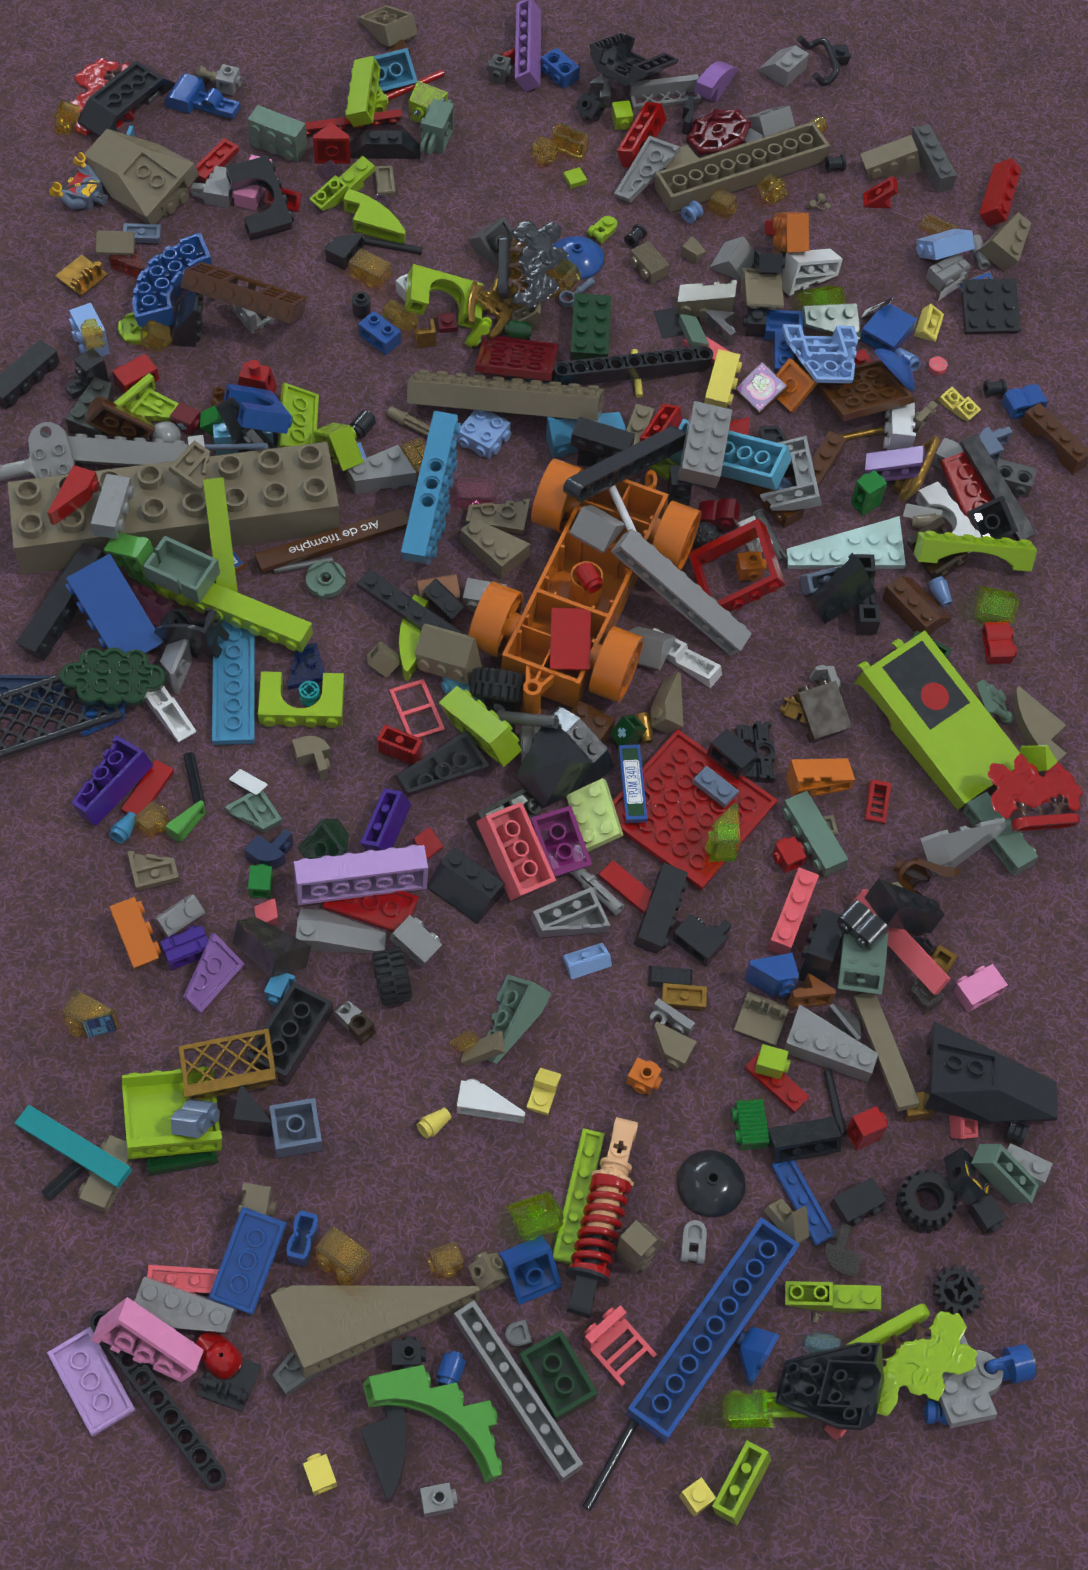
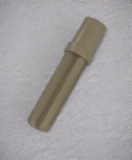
[387,406,430,437]

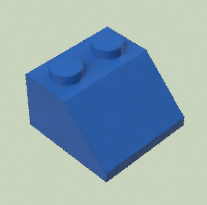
[744,953,799,998]
[499,1235,562,1305]

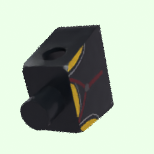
[944,1147,989,1205]

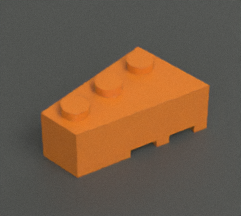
[109,897,161,970]

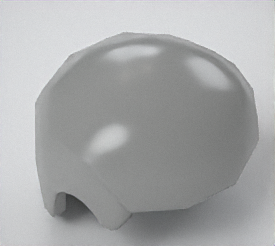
[150,421,181,443]

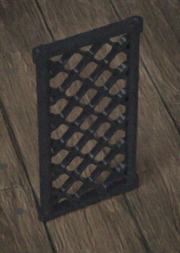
[0,674,123,759]

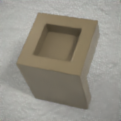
[367,641,400,677]

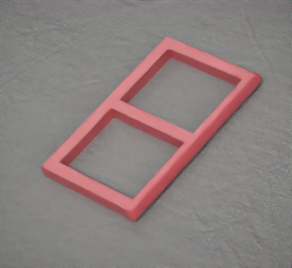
[389,679,445,738]

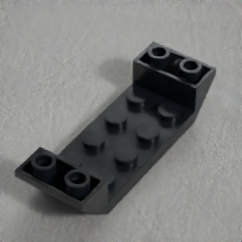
[77,61,175,137]

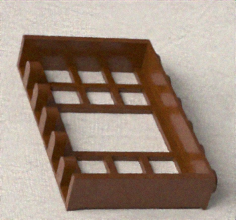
[180,262,308,324]

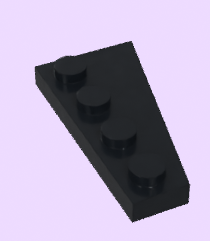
[215,397,276,453]

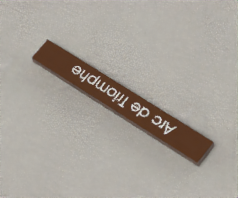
[254,508,408,573]

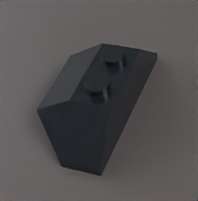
[350,125,420,159]

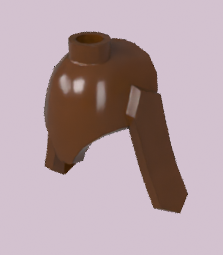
[892,857,960,896]

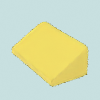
[914,304,944,342]

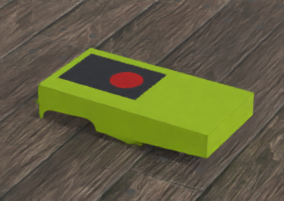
[854,631,1020,810]

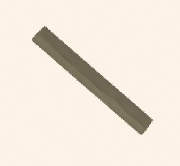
[853,993,920,1111]

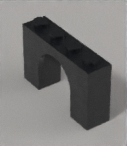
[226,155,294,240]

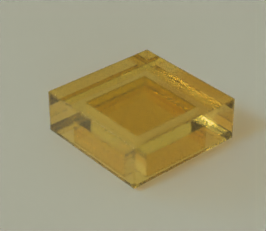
[449,1030,479,1052]

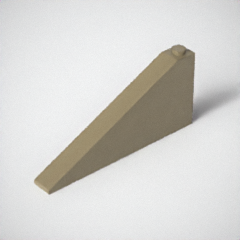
[270,1285,480,1378]

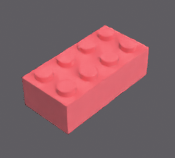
[476,802,556,901]

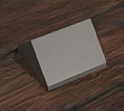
[710,236,754,281]
[570,505,625,554]
[629,626,675,671]

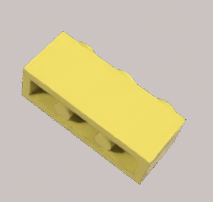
[704,349,742,408]

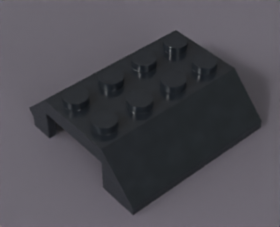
[589,33,679,86]

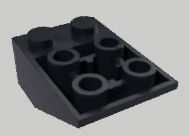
[173,290,203,347]

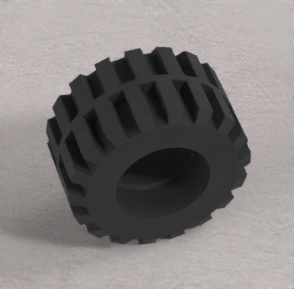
[470,667,525,703]
[372,947,412,1007]
[896,1169,958,1233]

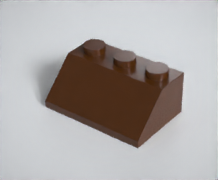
[85,395,155,441]
[882,576,952,635]

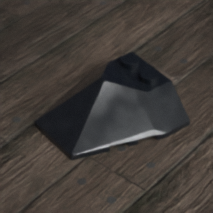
[515,706,614,808]

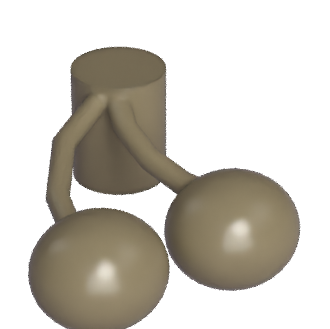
[806,193,831,210]

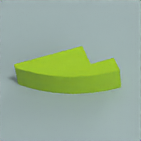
[343,189,406,244]
[399,594,429,681]

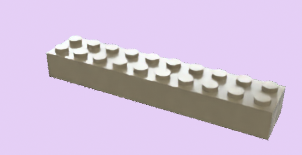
[654,122,830,213]
[407,370,604,421]

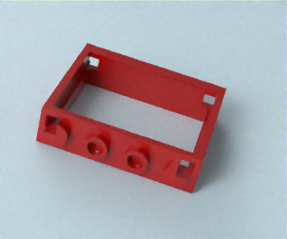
[689,518,786,612]

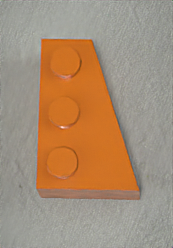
[785,758,855,797]

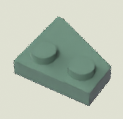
[225,790,283,833]

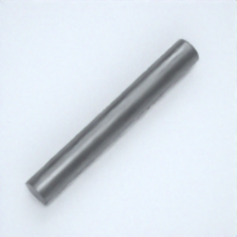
[274,556,334,574]

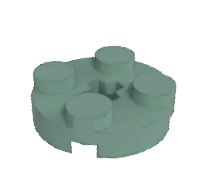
[306,561,346,600]

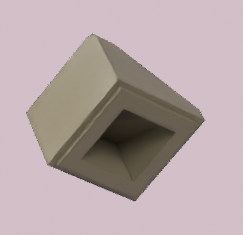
[681,236,706,264]

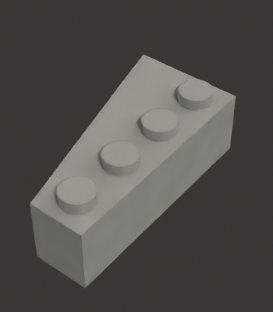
[135,1277,237,1333]

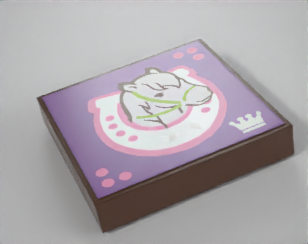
[736,362,788,414]

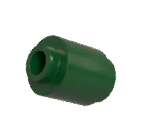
[504,320,532,340]

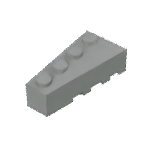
[784,1004,878,1082]

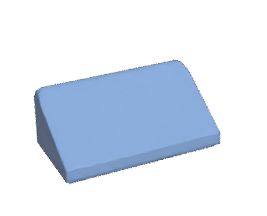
[562,943,612,979]

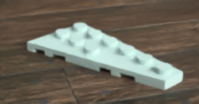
[786,516,906,569]

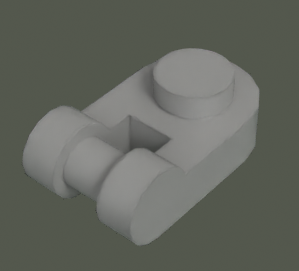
[680,1220,707,1265]

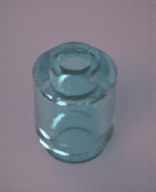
[804,1330,840,1354]

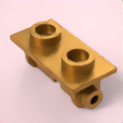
[779,696,806,724]

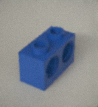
[541,48,580,89]

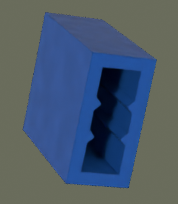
[860,304,917,352]

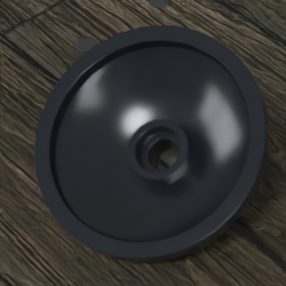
[677,1150,746,1218]

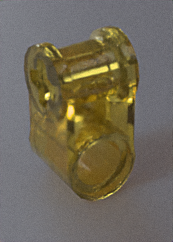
[54,100,80,135]

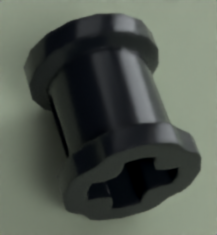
[825,154,847,173]
[624,224,647,248]
[983,379,1007,397]

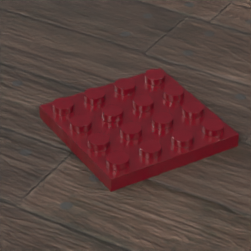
[475,335,559,382]

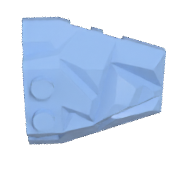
[782,324,858,383]

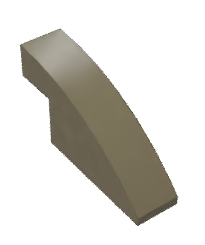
[1012,686,1066,763]

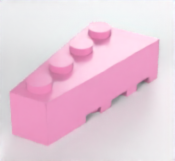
[91,1297,204,1382]

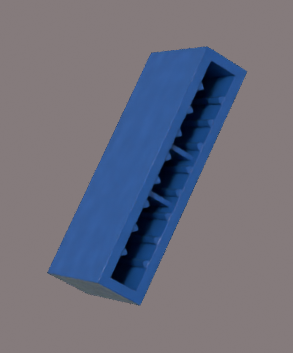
[65,554,163,654]

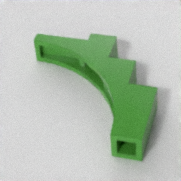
[363,1365,502,1483]

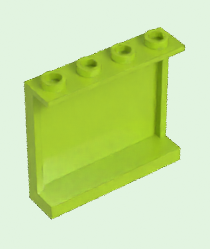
[122,1067,222,1159]

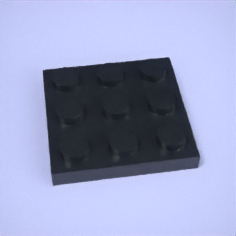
[960,278,1021,334]

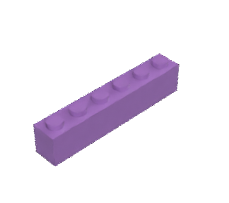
[515,0,541,92]

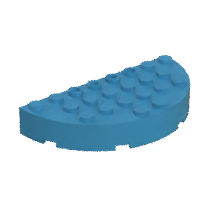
[401,411,461,565]

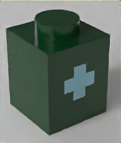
[610,715,647,746]

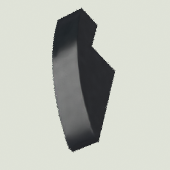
[361,1406,407,1503]

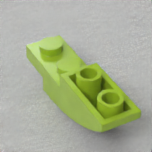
[309,156,376,211]
[785,1281,881,1313]

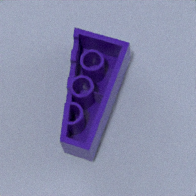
[72,735,153,826]

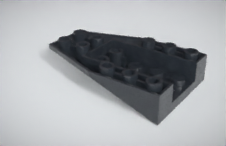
[924,1021,1057,1124]

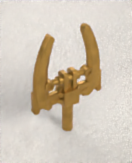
[467,278,513,339]

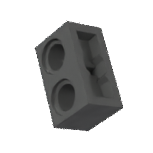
[996,459,1036,497]

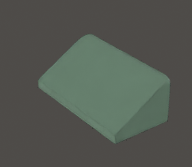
[679,314,709,347]

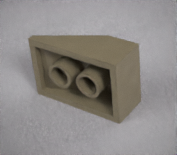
[358,5,418,47]

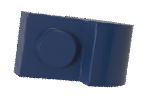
[244,829,293,869]

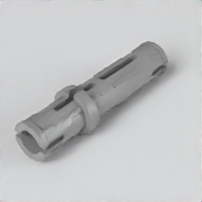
[570,868,625,915]

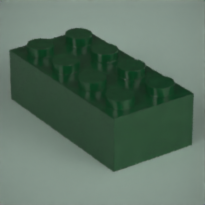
[570,293,611,361]

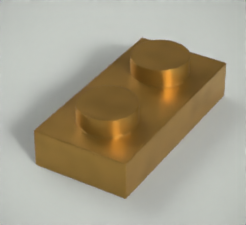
[662,983,707,1010]

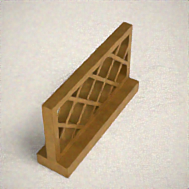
[178,1029,278,1101]

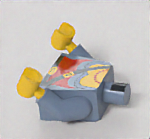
[49,152,108,210]

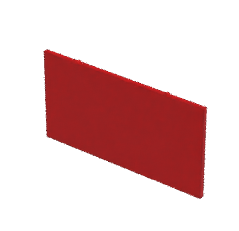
[549,608,591,670]

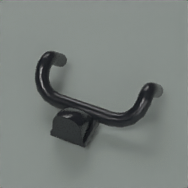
[797,35,851,86]

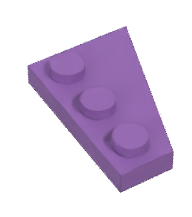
[183,933,245,1013]

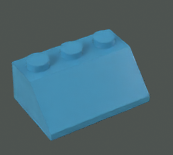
[374,48,418,92]

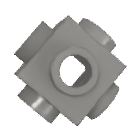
[215,64,242,96]

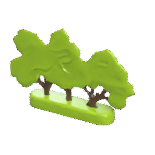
[847,1304,977,1416]

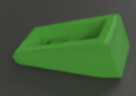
[165,800,206,843]

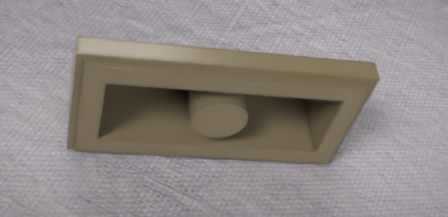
[96,230,136,255]
[461,1031,505,1066]

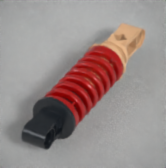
[566,1117,639,1319]

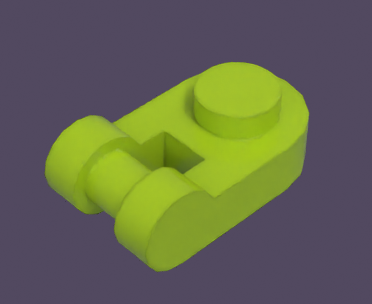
[587,216,617,244]
[464,317,492,348]

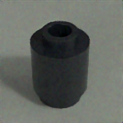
[352,292,371,319]
[350,411,376,439]

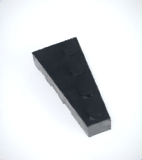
[393,730,489,793]

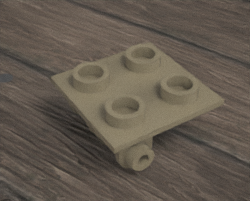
[734,992,789,1046]

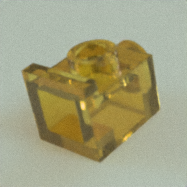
[80,319,106,350]

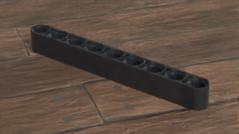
[551,346,714,386]
[563,426,686,502]
[90,1310,227,1491]

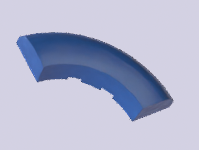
[132,233,212,330]

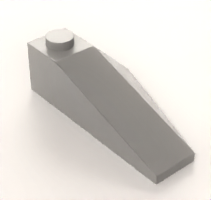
[920,817,1007,875]
[296,909,386,954]

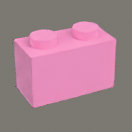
[953,964,1008,1013]

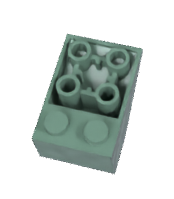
[836,931,889,995]

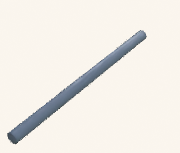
[188,443,268,450]

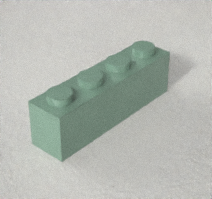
[782,791,848,878]
[963,792,1038,877]

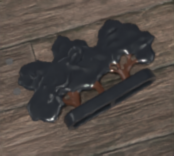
[498,221,569,309]

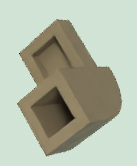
[292,736,331,780]

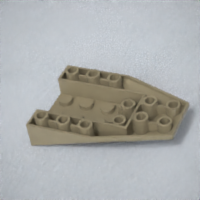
[84,129,199,224]

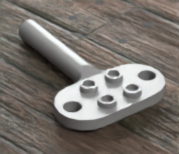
[0,422,75,481]

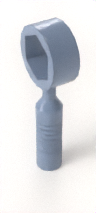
[559,277,595,307]

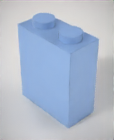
[916,229,975,260]

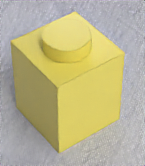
[303,1453,337,1496]
[679,1477,716,1517]

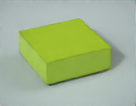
[563,167,587,189]

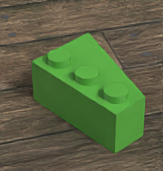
[104,533,160,596]

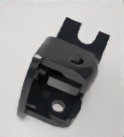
[154,609,230,658]

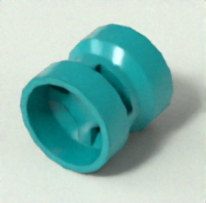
[299,681,320,708]

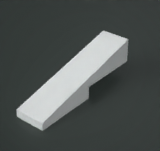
[653,628,722,688]

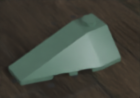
[487,975,551,1064]

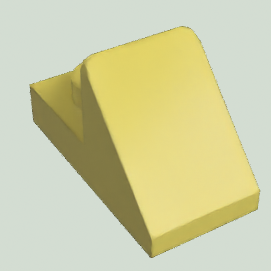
[527,1068,562,1116]

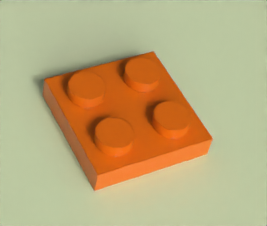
[776,358,817,412]

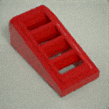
[864,779,892,824]

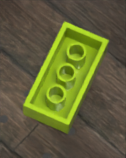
[439,686,522,767]

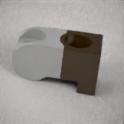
[334,1001,376,1046]

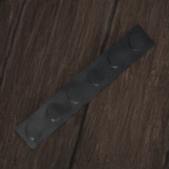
[357,570,464,634]

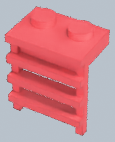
[583,1305,657,1387]

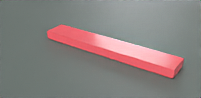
[850,889,951,995]

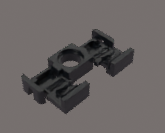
[735,721,777,783]

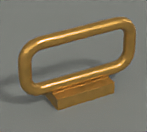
[891,435,940,502]

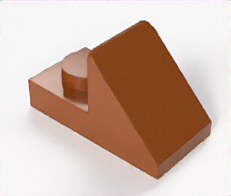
[787,974,836,1009]

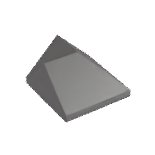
[160,639,192,694]

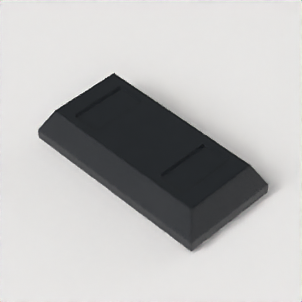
[648,965,693,987]

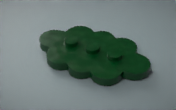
[60,647,166,707]

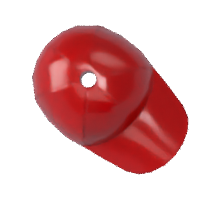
[196,1331,243,1380]

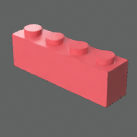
[768,867,819,955]

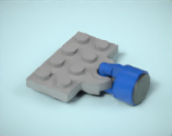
[927,1335,1037,1428]

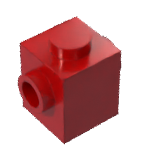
[772,836,806,873]

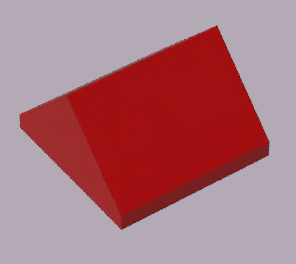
[313,122,351,164]

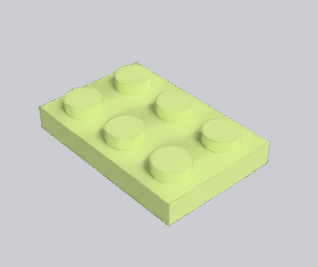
[567,778,624,852]

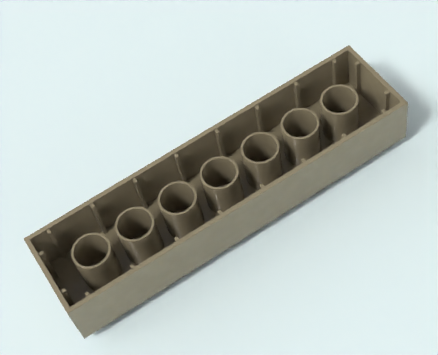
[8,442,340,575]

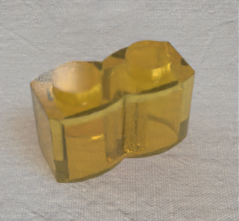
[551,123,589,160]

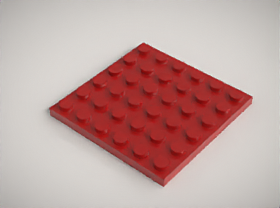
[613,729,777,891]

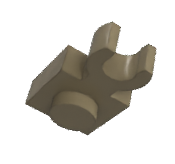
[913,401,939,433]

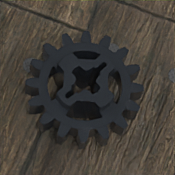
[932,1264,985,1317]

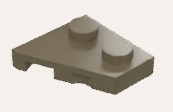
[127,851,180,891]

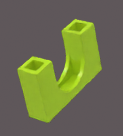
[405,264,483,329]
[258,672,345,728]

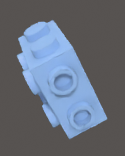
[457,410,512,459]

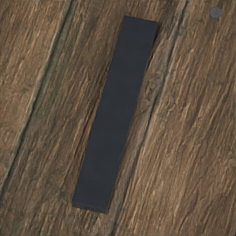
[959,433,1036,541]

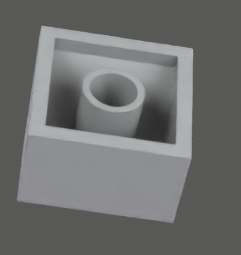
[759,45,809,87]
[745,106,795,137]

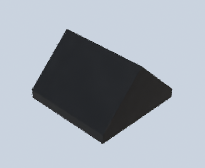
[968,496,1019,539]
[234,1085,273,1137]

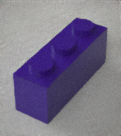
[360,788,411,851]

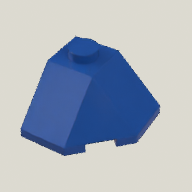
[737,1326,780,1387]

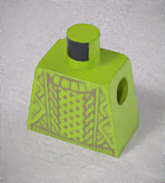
[409,81,448,123]

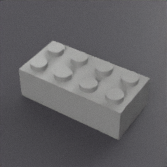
[677,401,732,488]

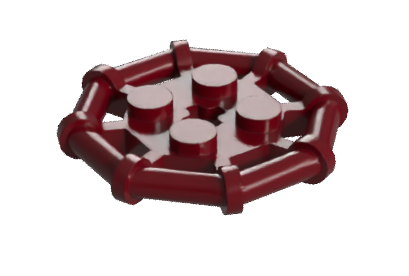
[686,108,752,155]

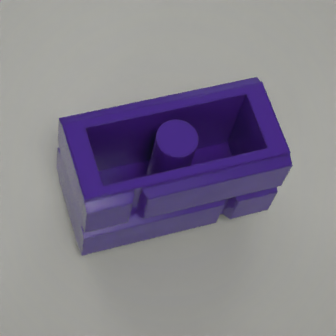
[160,925,208,971]

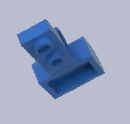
[165,74,241,119]
[764,309,803,373]

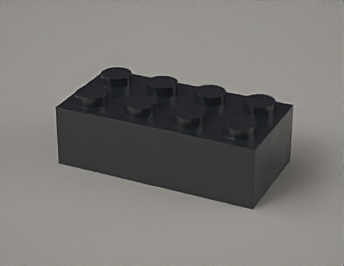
[247,982,333,1086]

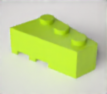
[313,423,364,471]

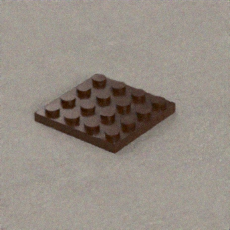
[815,360,914,421]

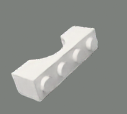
[916,482,982,553]

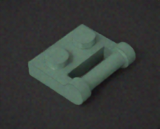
[976,680,1014,724]

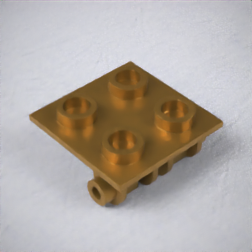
[55,255,108,296]

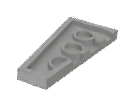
[614,136,681,203]

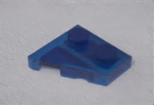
[286,642,325,690]

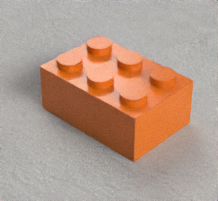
[773,212,809,252]

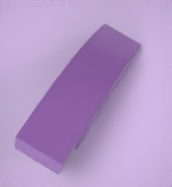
[695,61,739,103]

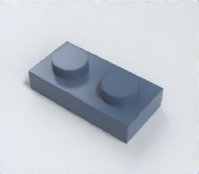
[123,223,162,244]
[693,766,739,808]

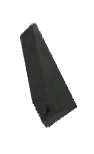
[466,788,542,843]

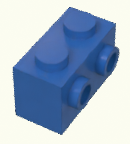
[358,311,401,355]

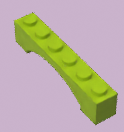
[913,531,1037,572]

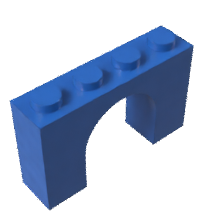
[223,383,292,434]

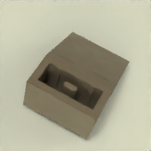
[740,268,784,310]

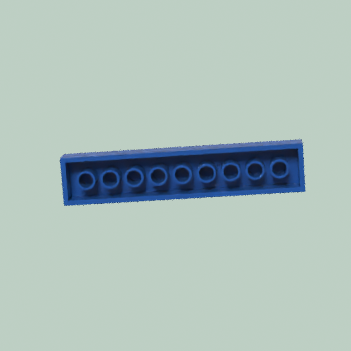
[626,1217,800,1444]

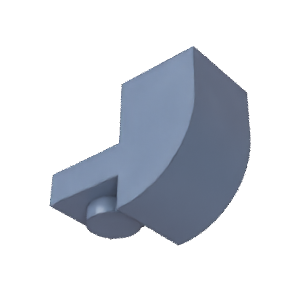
[979,426,1013,462]

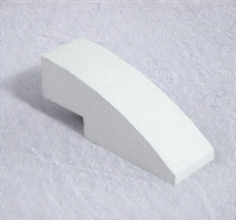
[145,686,196,743]

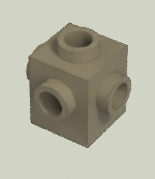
[467,1252,509,1292]

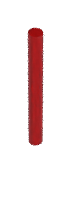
[386,70,444,101]

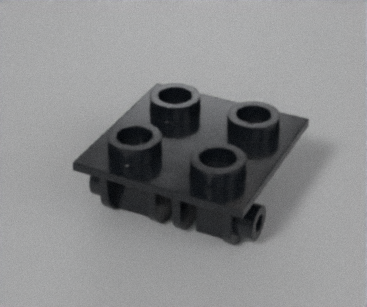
[197,1354,261,1412]

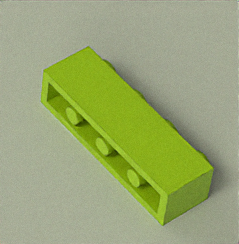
[345,56,381,127]

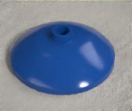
[553,236,604,280]
[874,348,915,392]

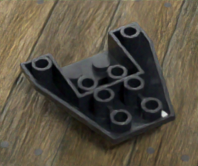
[775,1342,884,1430]

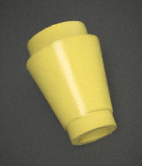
[417,1108,451,1139]

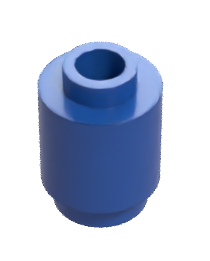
[436,1351,466,1386]

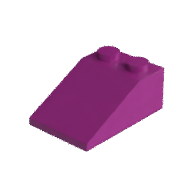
[530,806,592,877]

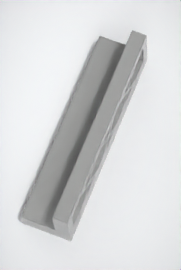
[629,74,701,110]

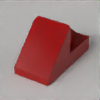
[863,176,898,208]

